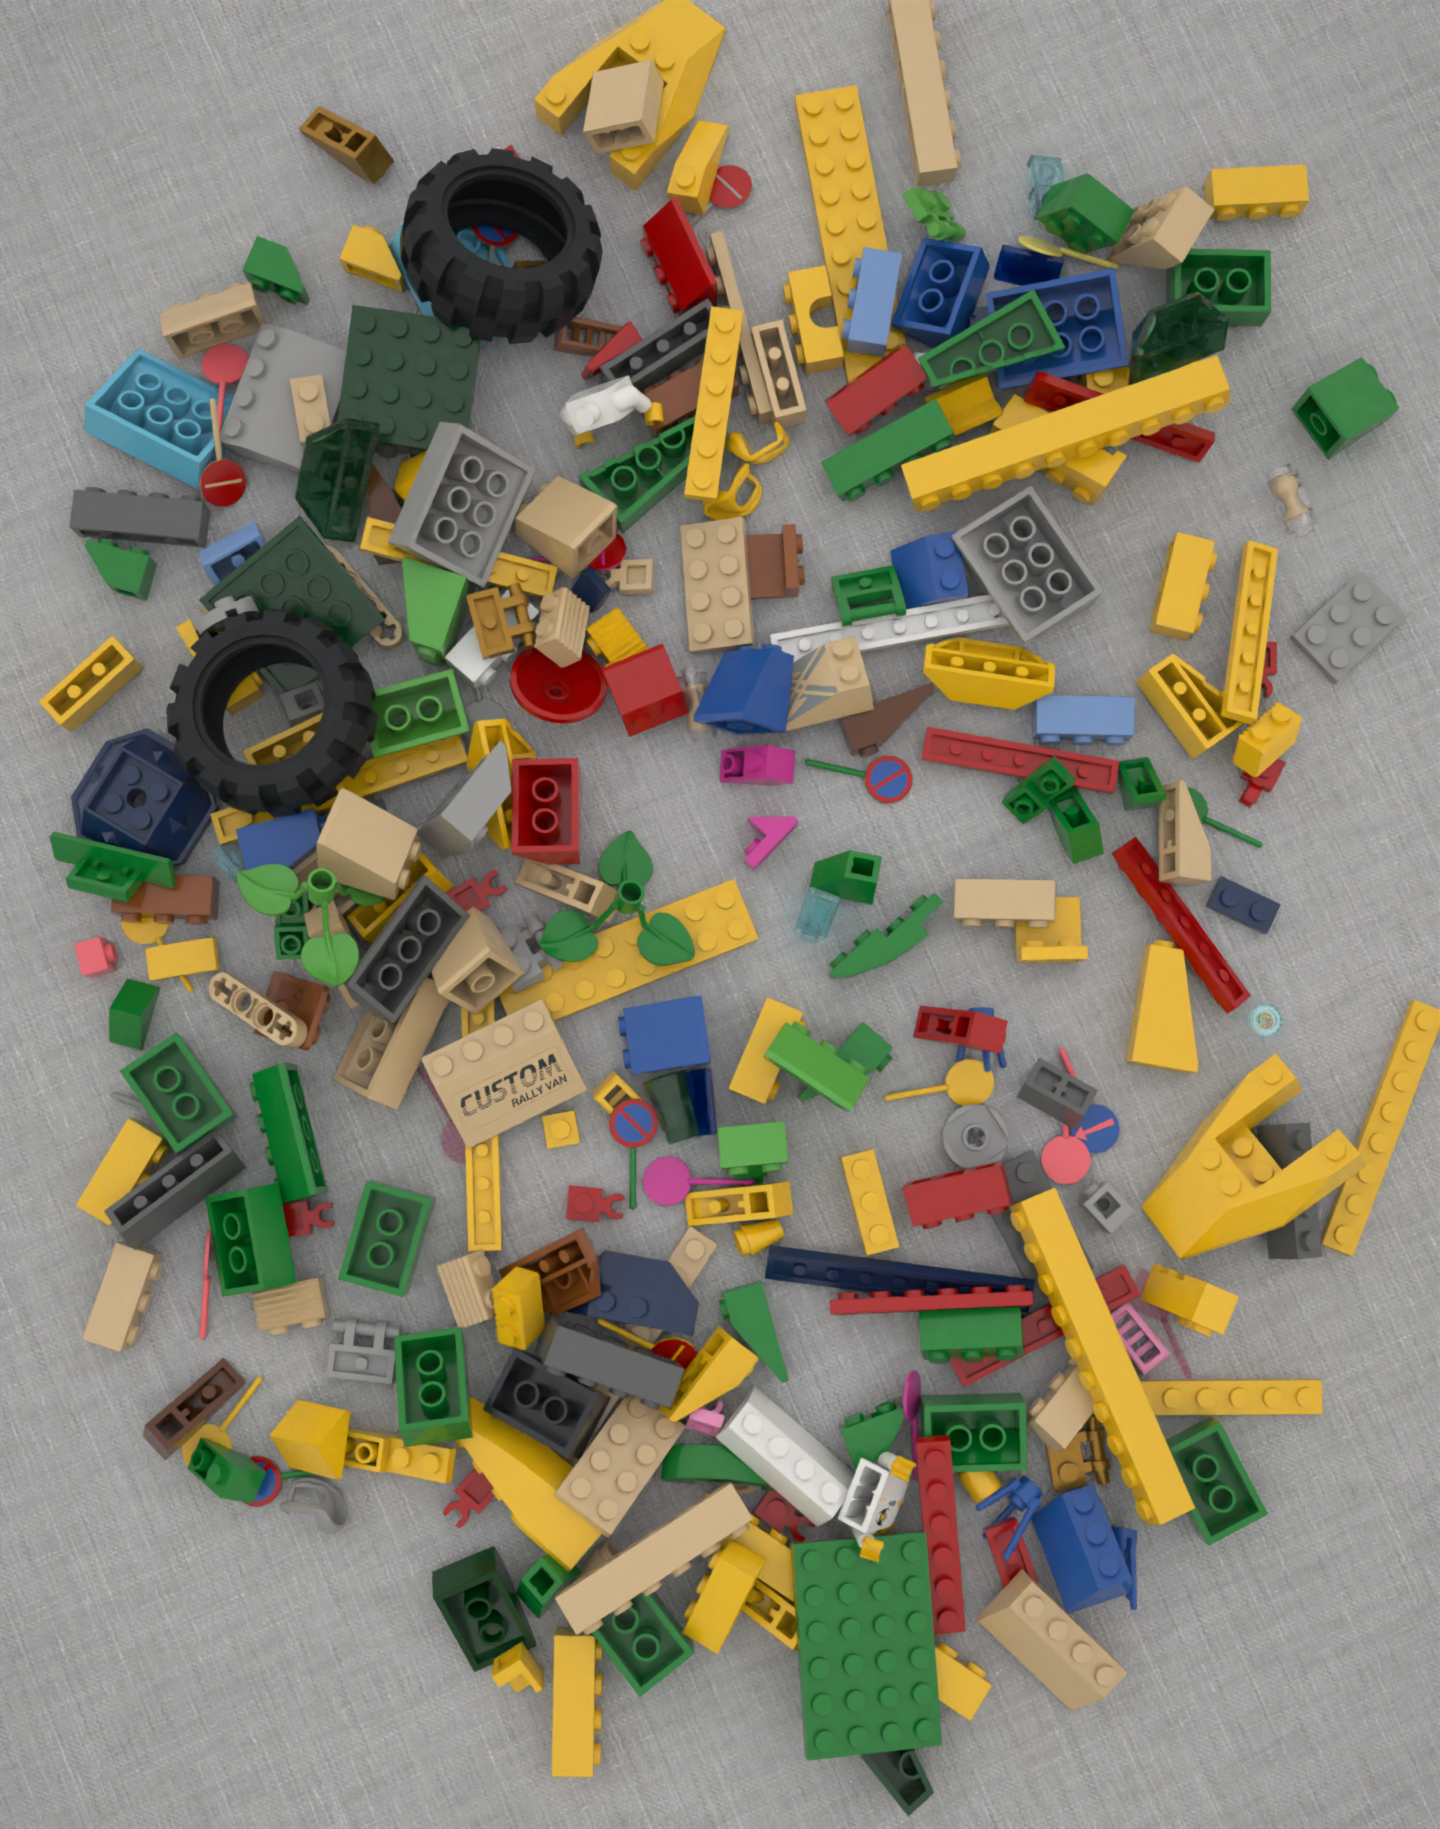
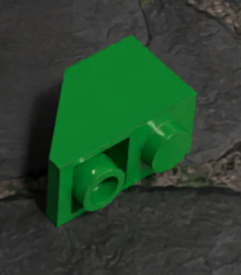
[242,236,310,305]
[85,538,157,601]
[809,850,882,905]
[839,1400,905,1469]
[187,1438,266,1503]
[516,1553,582,1619]

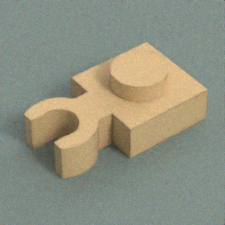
[600,559,655,595]

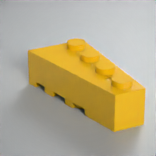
[989,394,1127,505]

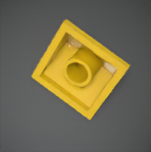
[269,1400,351,1480]

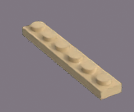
[706,231,772,424]

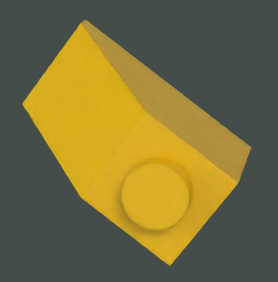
[339,224,406,293]

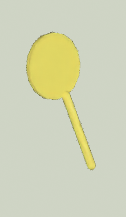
[1018,235,1118,270]

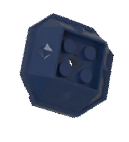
[71,728,219,867]

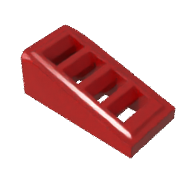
[581,321,643,381]

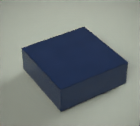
[570,567,612,613]

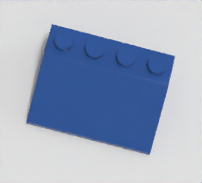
[985,268,1129,390]

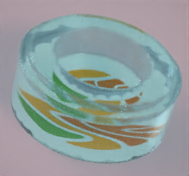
[1248,1004,1283,1037]

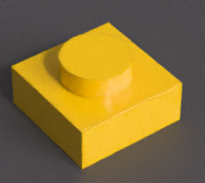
[542,1110,581,1149]

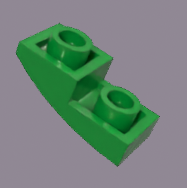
[1002,756,1076,824]
[274,888,310,960]

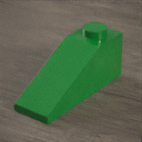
[797,1022,893,1102]
[718,1280,789,1383]

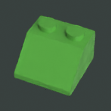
[717,1121,789,1176]

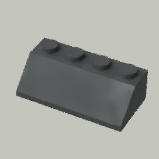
[344,875,470,1023]

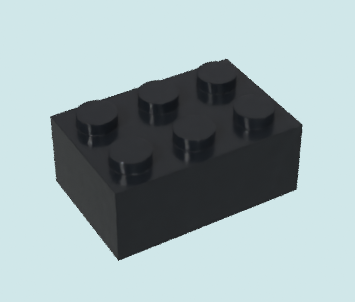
[483,1348,611,1459]

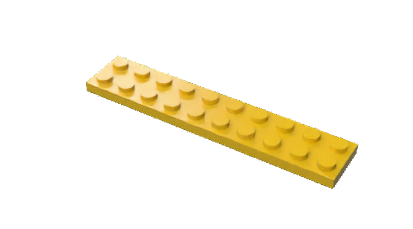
[794,85,906,384]

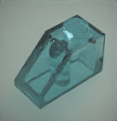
[794,887,841,944]

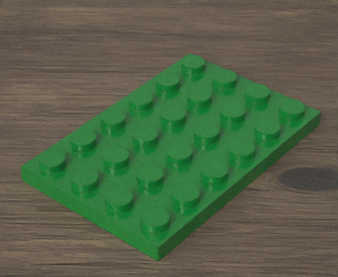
[791,1531,942,1761]

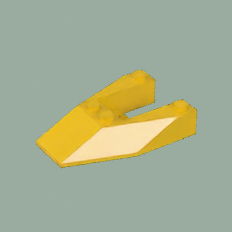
[534,0,726,191]
[1141,1053,1366,1260]

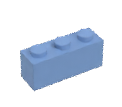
[842,247,902,357]
[1032,695,1135,746]

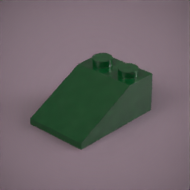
[432,1546,536,1672]

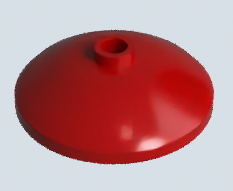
[509,647,607,724]

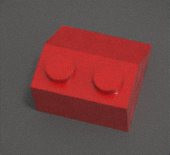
[602,643,689,737]

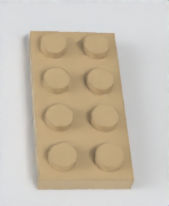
[680,517,755,654]
[553,1394,686,1538]

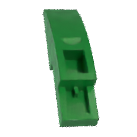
[828,893,943,980]

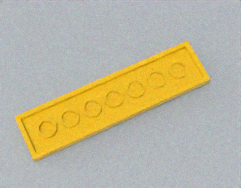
[499,879,759,1021]

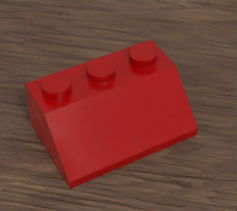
[640,197,717,316]
[511,758,581,865]

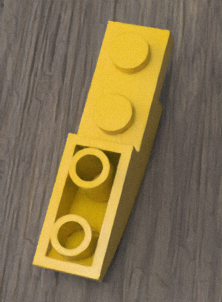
[344,1428,457,1484]

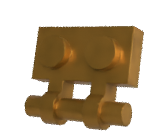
[466,583,536,660]
[1045,1414,1111,1491]

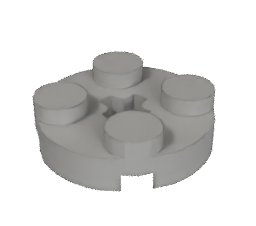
[190,596,260,638]
[941,1104,1008,1169]

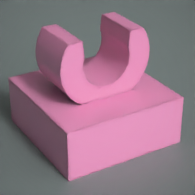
[685,1400,725,1438]

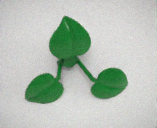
[539,830,695,966]

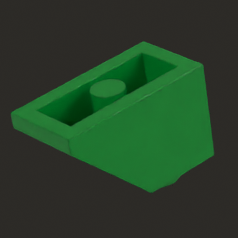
[1048,788,1104,864]

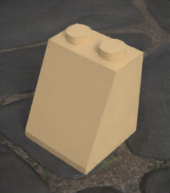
[515,476,617,580]
[317,788,422,900]
[431,907,525,1015]

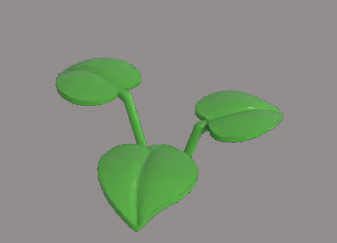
[237,864,386,986]

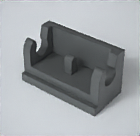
[1017,1058,1098,1130]

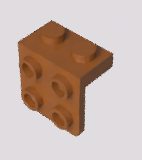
[746,524,805,600]
[253,971,330,1051]

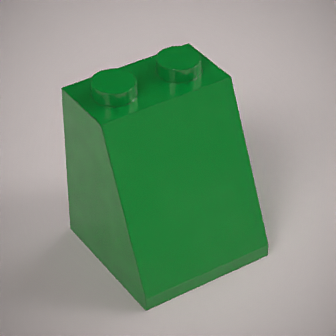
[1291,357,1399,460]

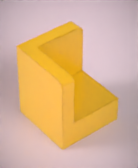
[492,1642,545,1693]

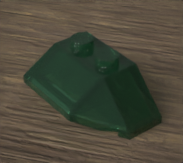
[1128,291,1229,385]
[295,418,380,543]

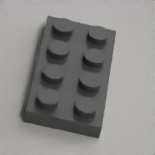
[991,1150,1095,1299]

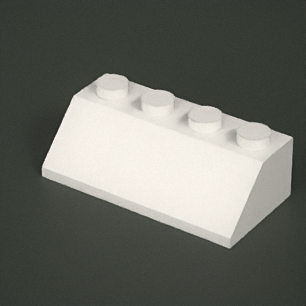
[716,1386,855,1527]

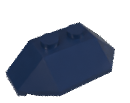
[566,1250,699,1336]

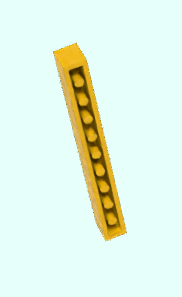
[901,355,1230,512]
[1009,1188,1195,1525]
[700,1491,992,1721]

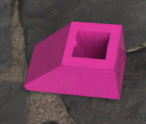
[719,745,795,786]

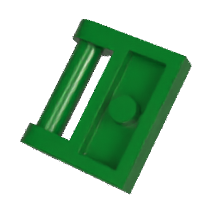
[831,565,906,627]

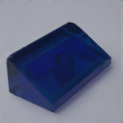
[993,245,1064,286]
[686,1068,717,1136]

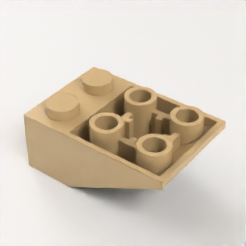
[1107,185,1215,269]

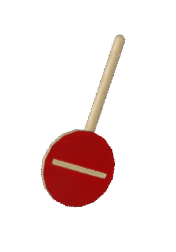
[199,398,246,507]

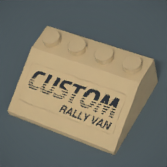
[421,999,588,1149]

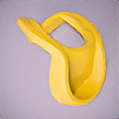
[724,422,790,465]
[702,463,763,521]

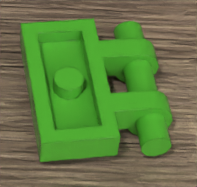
[902,187,966,242]

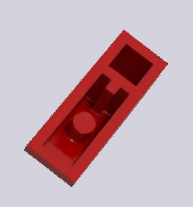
[913,1006,1008,1054]

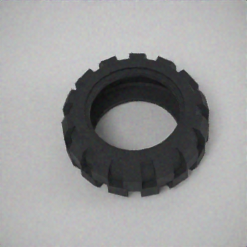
[400,148,603,344]
[166,608,378,817]

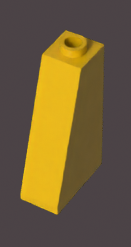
[1126,940,1198,1074]

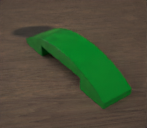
[661,1444,776,1491]

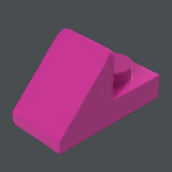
[744,816,799,872]

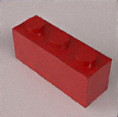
[824,343,928,436]
[903,1160,1013,1229]

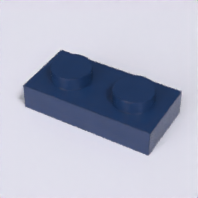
[1205,876,1281,935]

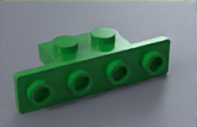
[50,832,176,902]

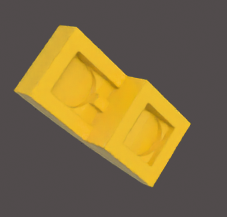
[145,937,220,981]

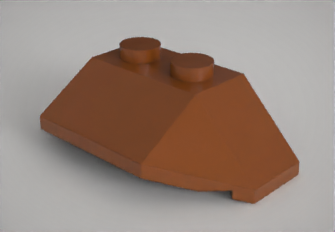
[498,1227,601,1315]

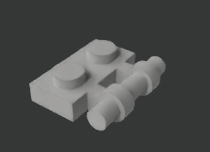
[500,913,564,994]
[325,1317,401,1384]

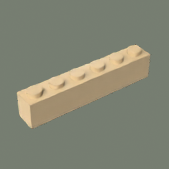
[887,0,961,187]
[555,1481,753,1635]

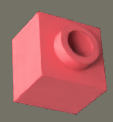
[74,937,118,978]

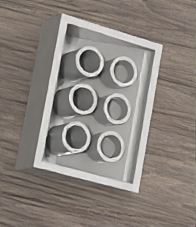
[220,323,346,476]
[388,422,536,588]
[950,486,1104,644]

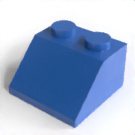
[890,531,969,609]

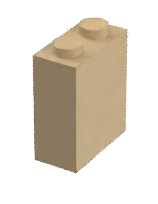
[583,60,664,154]

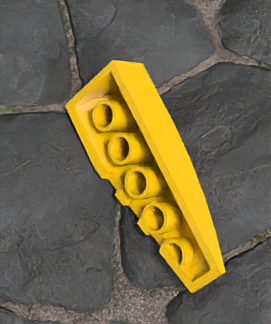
[455,1397,602,1572]

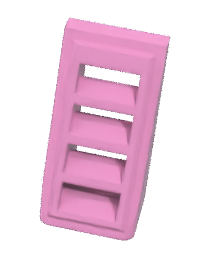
[1111,1302,1170,1376]

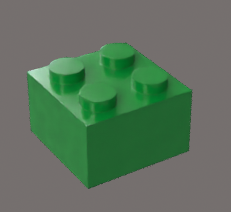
[1036,173,1135,254]

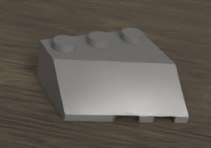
[418,741,512,858]

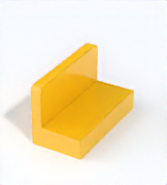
[924,374,1003,436]

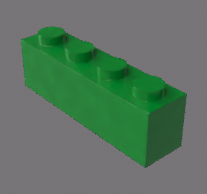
[821,399,957,502]

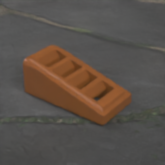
[553,316,623,356]

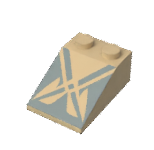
[786,636,874,731]

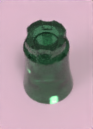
[642,1069,699,1144]

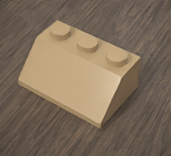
[159,282,268,360]

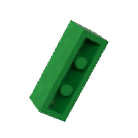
[919,1306,1025,1364]

